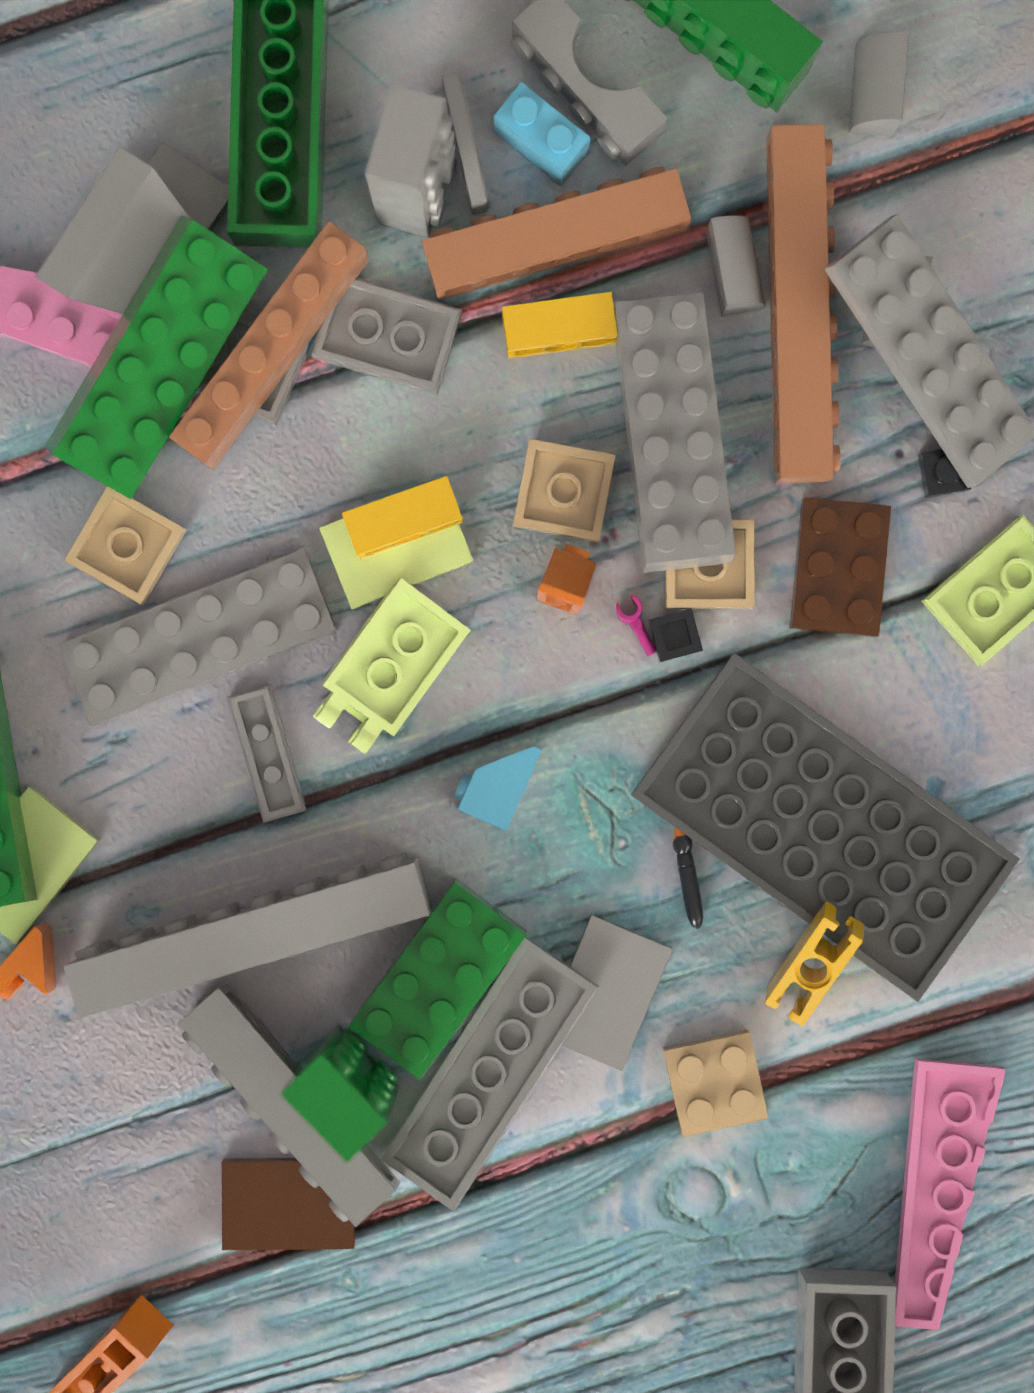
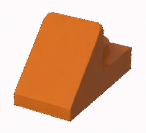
[0,922,56,1001]

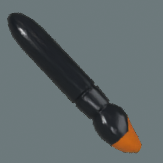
[673,827,703,929]

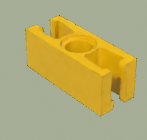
[502,292,618,359]
[342,476,463,559]
[765,901,864,1027]

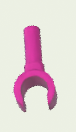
[616,595,656,656]

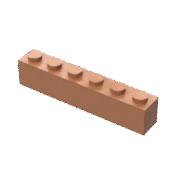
[422,167,691,301]
[169,221,369,471]

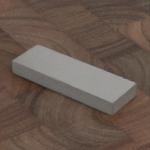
[442,72,489,216]
[227,684,307,823]

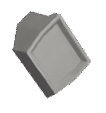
[35,146,190,314]

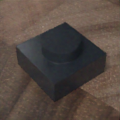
[918,450,972,498]
[648,608,703,662]

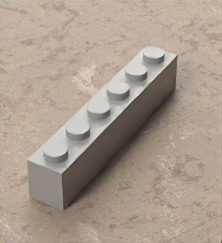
[179,984,400,1227]

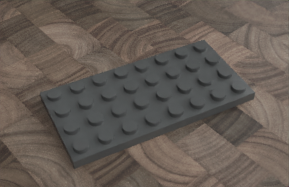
[631,653,1020,1002]

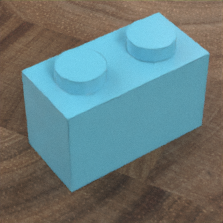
[493,82,591,187]

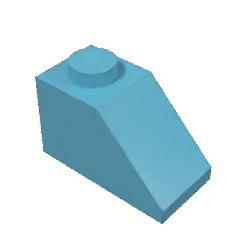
[454,746,542,831]

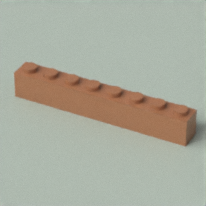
[766,124,841,484]

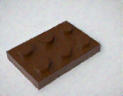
[789,497,891,637]

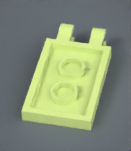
[312,578,471,754]

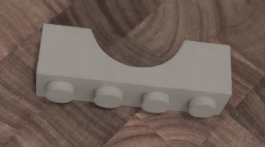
[511,0,668,166]

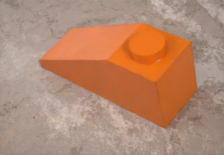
[536,544,596,615]
[49,1295,173,1393]

